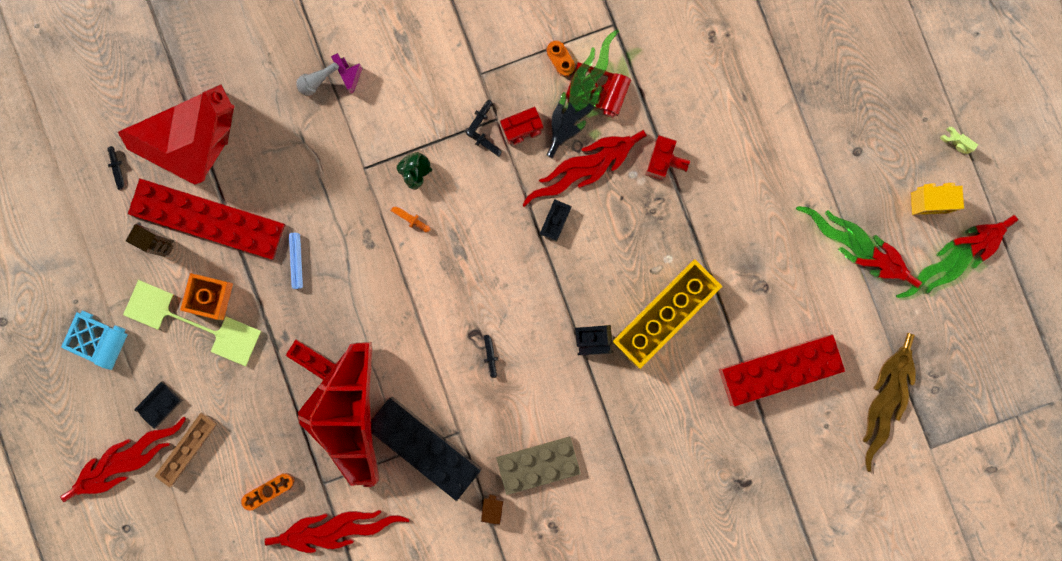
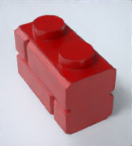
[500,106,544,145]

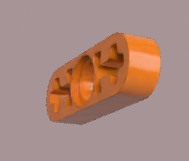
[241,473,295,511]

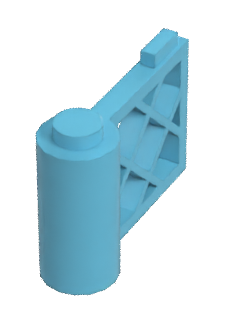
[61,310,128,370]

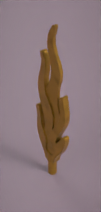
[862,333,916,472]

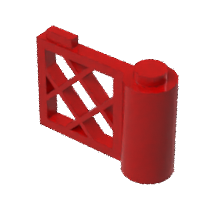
[565,62,631,118]

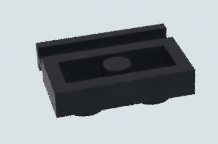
[575,325,613,355]
[134,381,183,429]

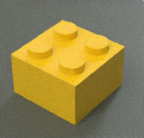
[911,183,964,215]

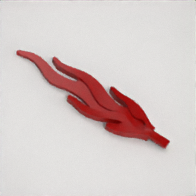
[523,130,647,207]
[60,417,186,502]
[265,510,410,553]

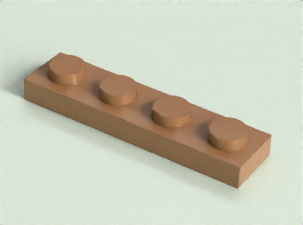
[154,413,218,488]

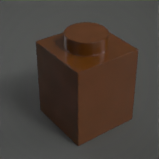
[481,494,504,525]

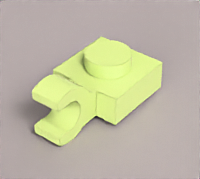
[940,127,978,154]

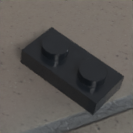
[539,199,572,242]

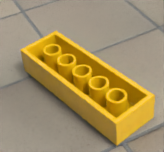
[612,259,723,369]

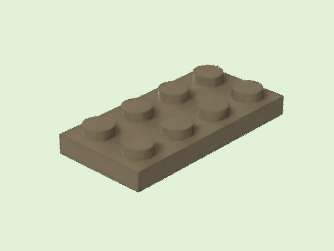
[496,436,581,495]

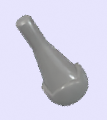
[296,62,339,96]

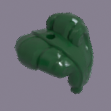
[396,152,433,190]

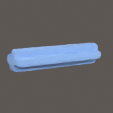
[289,233,303,289]

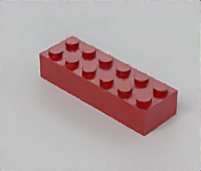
[719,334,846,407]

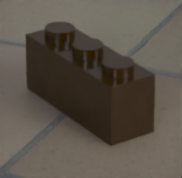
[126,224,174,257]

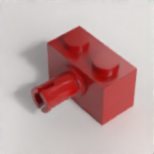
[645,135,690,180]

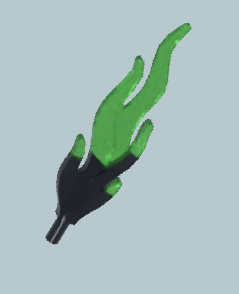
[546,29,619,158]

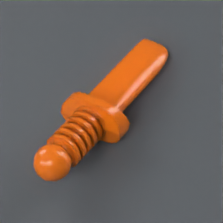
[390,207,430,233]

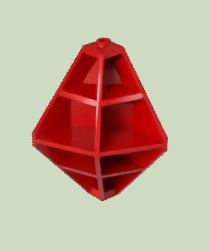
[118,84,234,185]
[298,342,380,487]

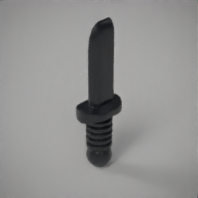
[467,100,493,137]
[465,128,502,157]
[107,146,124,190]
[484,335,499,378]

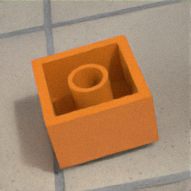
[180,273,233,320]

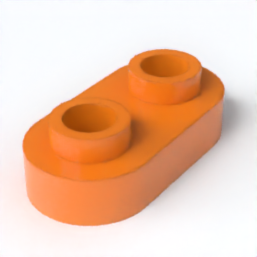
[546,41,575,77]

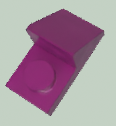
[331,53,363,94]

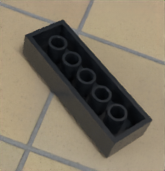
[371,396,482,501]

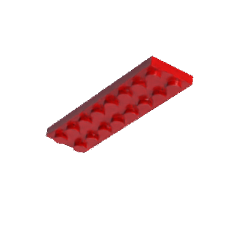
[128,178,285,260]

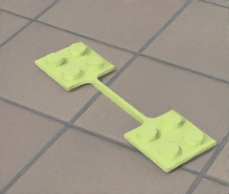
[123,280,261,366]

